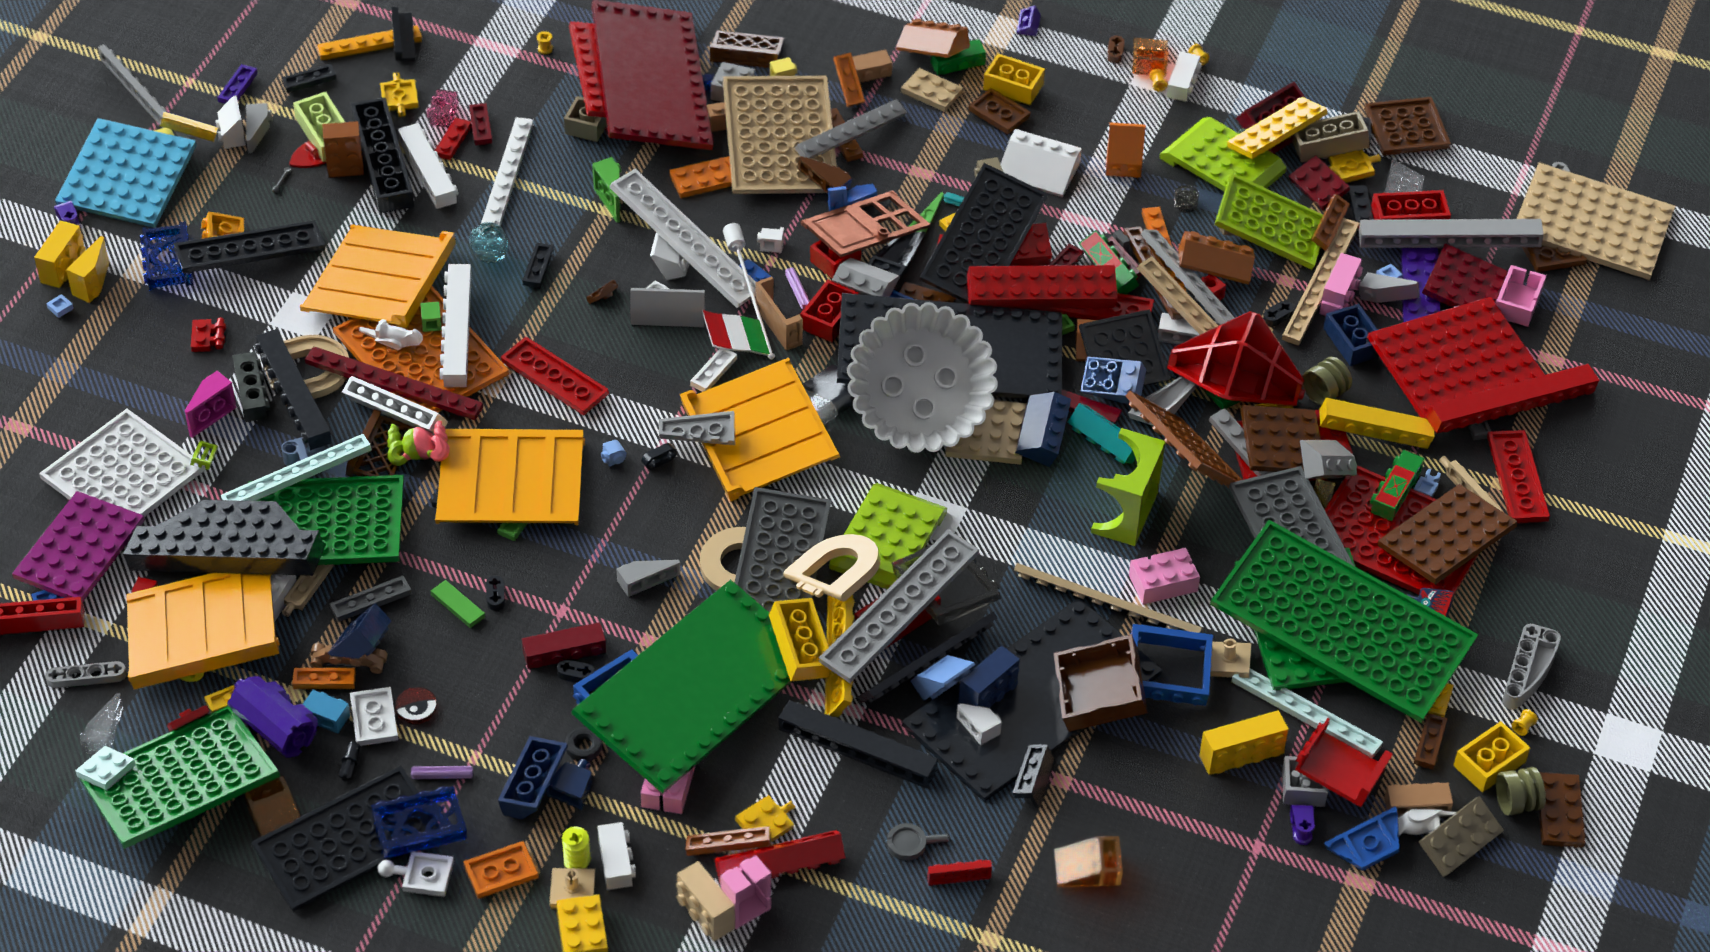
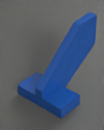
[828,184,877,211]

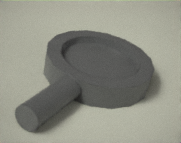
[887,823,948,861]

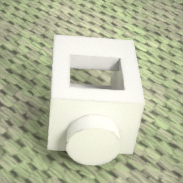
[757,227,784,253]

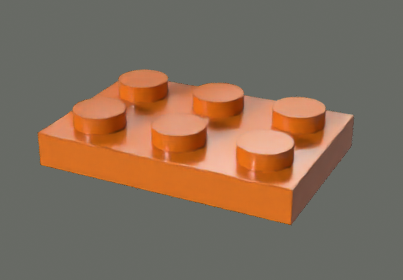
[463,841,538,899]

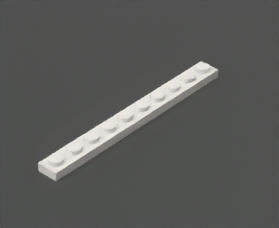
[476,117,533,246]

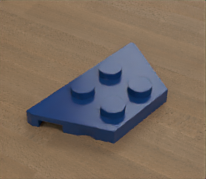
[1324,806,1400,871]

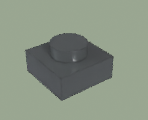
[1113,229,1130,253]

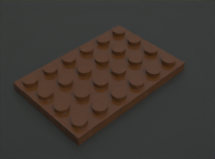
[1378,484,1517,584]

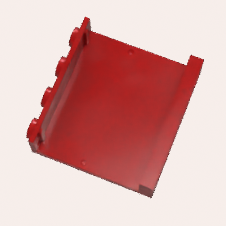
[1295,718,1393,807]

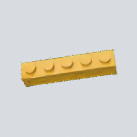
[160,112,218,142]

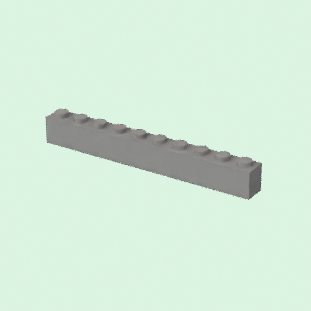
[1359,219,1544,248]

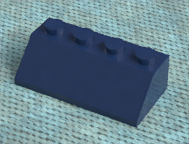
[1015,392,1071,467]
[328,603,391,659]
[498,736,568,819]

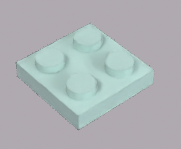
[76,746,136,790]

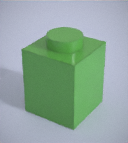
[420,302,441,332]

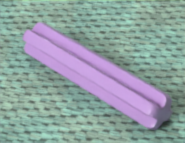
[785,267,810,310]
[411,766,473,779]

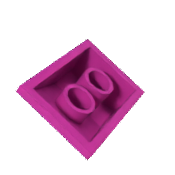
[185,371,237,438]

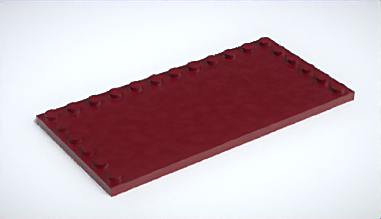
[591,0,713,150]

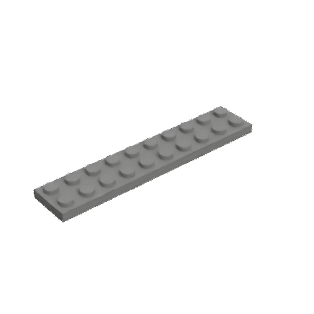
[819,529,979,683]

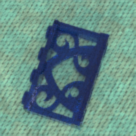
[140,221,194,290]
[372,786,467,859]

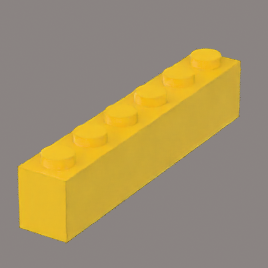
[1319,398,1435,449]

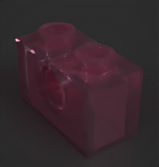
[426,89,459,128]

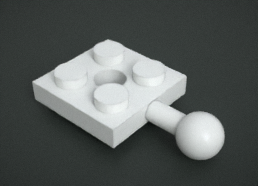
[378,851,454,897]

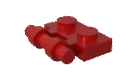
[191,317,226,352]

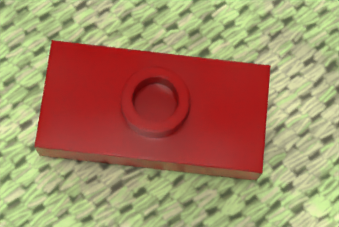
[167,705,209,731]

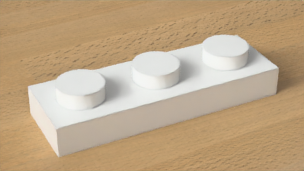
[690,349,737,392]

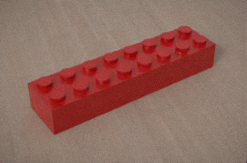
[967,265,1118,309]

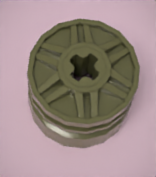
[1302,356,1352,405]
[1496,767,1546,816]

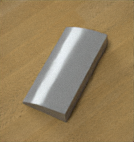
[630,288,705,327]

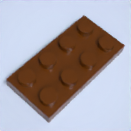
[1539,772,1585,848]

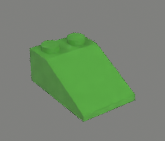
[592,157,621,223]

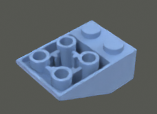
[1080,357,1146,403]
[911,655,975,700]

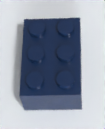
[1324,304,1380,366]
[959,646,1020,708]

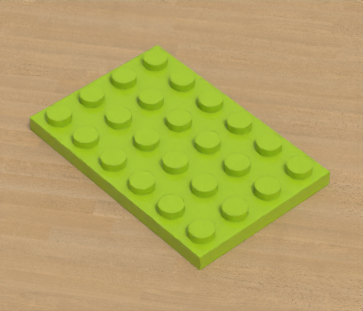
[1214,173,1323,270]

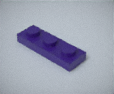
[217,64,258,104]

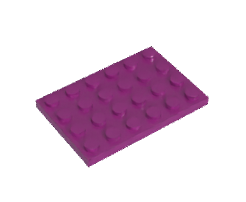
[12,491,145,602]

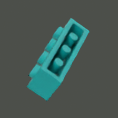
[1068,403,1136,464]

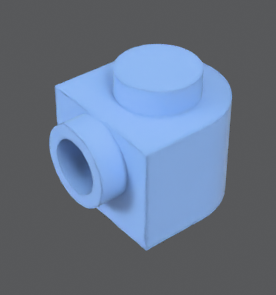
[601,440,626,467]

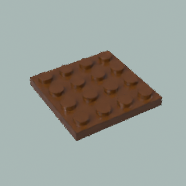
[1364,97,1451,156]
[1240,405,1320,472]

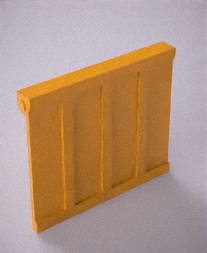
[300,224,456,328]
[680,358,840,502]
[435,429,585,525]
[126,573,280,690]

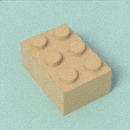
[676,861,735,941]

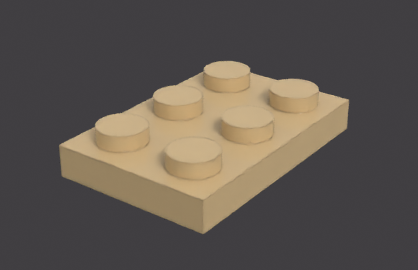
[901,68,963,112]

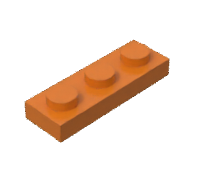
[833,53,865,107]
[292,668,356,689]

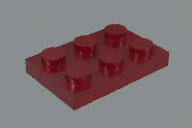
[1289,156,1350,211]

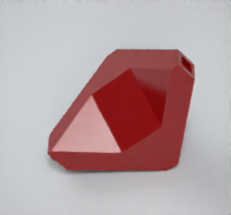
[1167,311,1305,406]

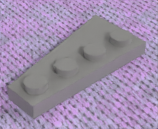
[659,411,736,445]

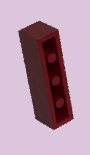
[521,622,606,669]

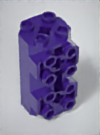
[227,676,318,758]

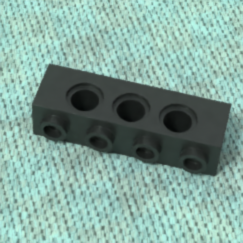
[232,352,270,422]

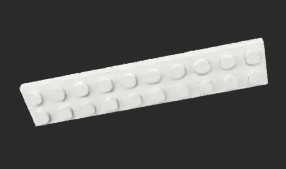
[609,169,756,308]

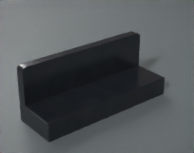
[391,7,416,60]
[1013,745,1055,808]

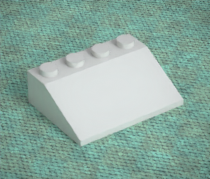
[1001,129,1081,197]

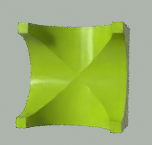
[1091,428,1166,546]

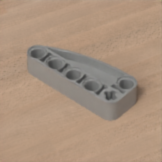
[1502,624,1561,710]

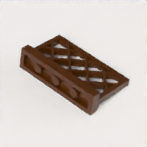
[710,31,784,68]
[345,409,414,477]

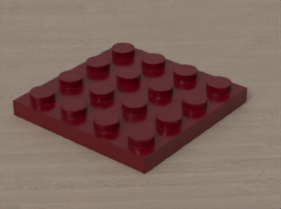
[1422,243,1508,308]

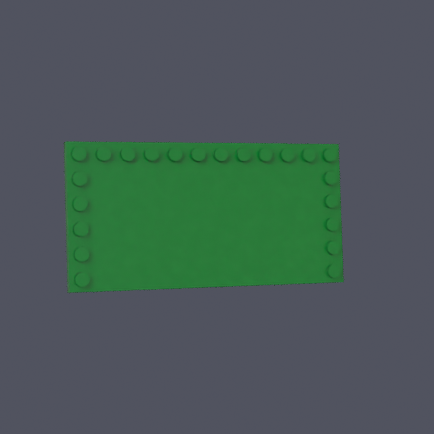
[1210,520,1478,723]
[571,579,792,794]

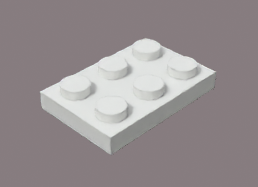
[350,687,398,746]

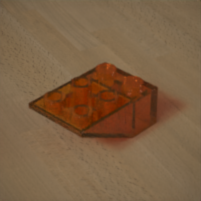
[1132,38,1168,76]
[244,776,300,837]
[1054,836,1123,887]

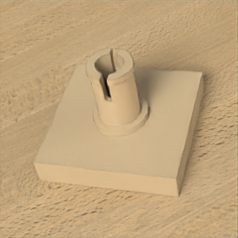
[1210,638,1251,678]
[550,868,595,909]

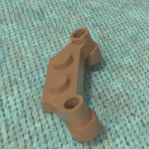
[310,643,388,673]

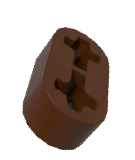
[1107,36,1124,63]

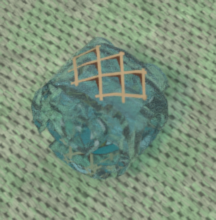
[470,222,509,263]

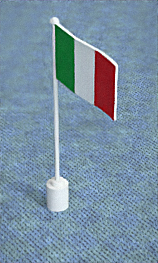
[702,223,775,359]

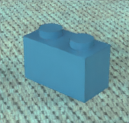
[303,690,350,733]

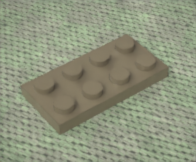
[1419,796,1504,877]

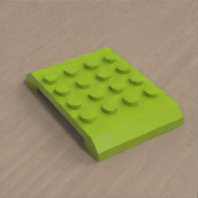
[1160,117,1286,192]
[829,483,947,589]

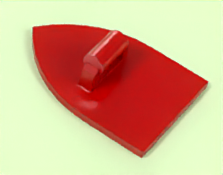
[290,141,327,168]

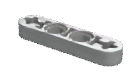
[45,661,127,688]

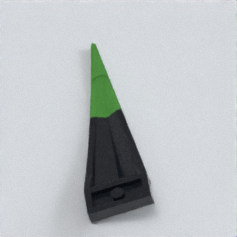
[868,192,943,283]

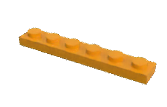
[317,25,422,61]

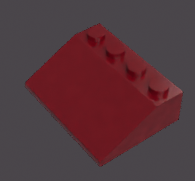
[1236,81,1321,154]

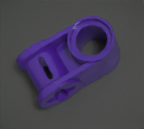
[54,200,81,229]
[1290,805,1315,845]

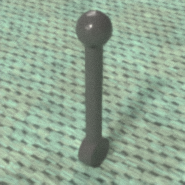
[272,167,291,193]

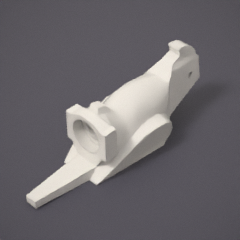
[359,319,423,350]
[1398,809,1457,836]

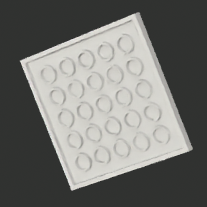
[39,409,206,517]

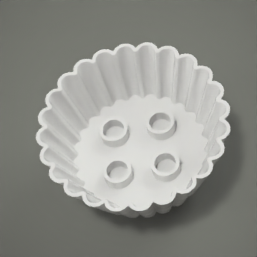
[847,302,998,453]

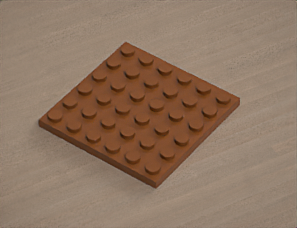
[1125,390,1243,488]

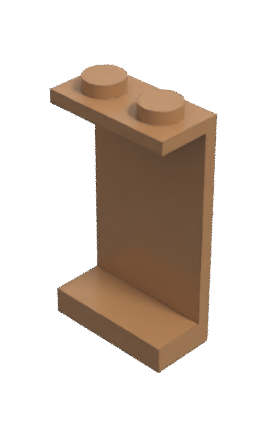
[755,276,803,351]

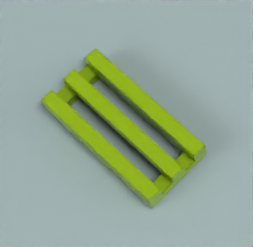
[190,441,218,470]

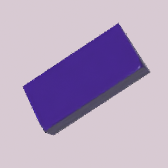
[1016,6,1041,36]

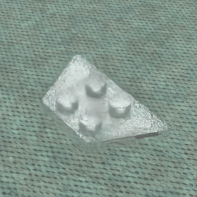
[1385,159,1424,193]

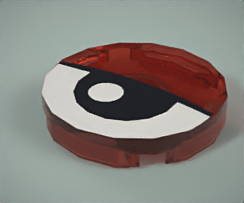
[396,687,437,724]

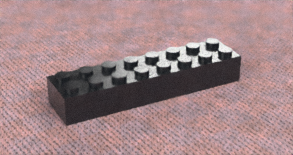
[351,97,414,214]

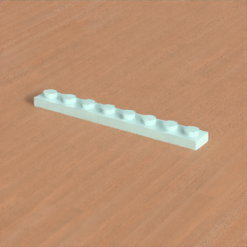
[221,434,372,501]
[1232,669,1383,758]

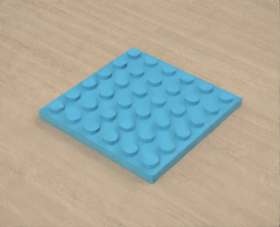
[55,118,197,228]

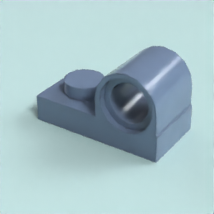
[281,437,312,479]

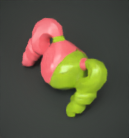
[387,421,450,466]

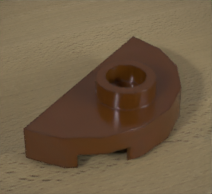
[586,280,618,304]

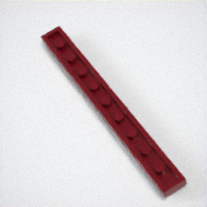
[305,346,483,420]

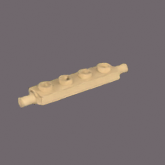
[1439,456,1502,511]
[282,565,334,617]

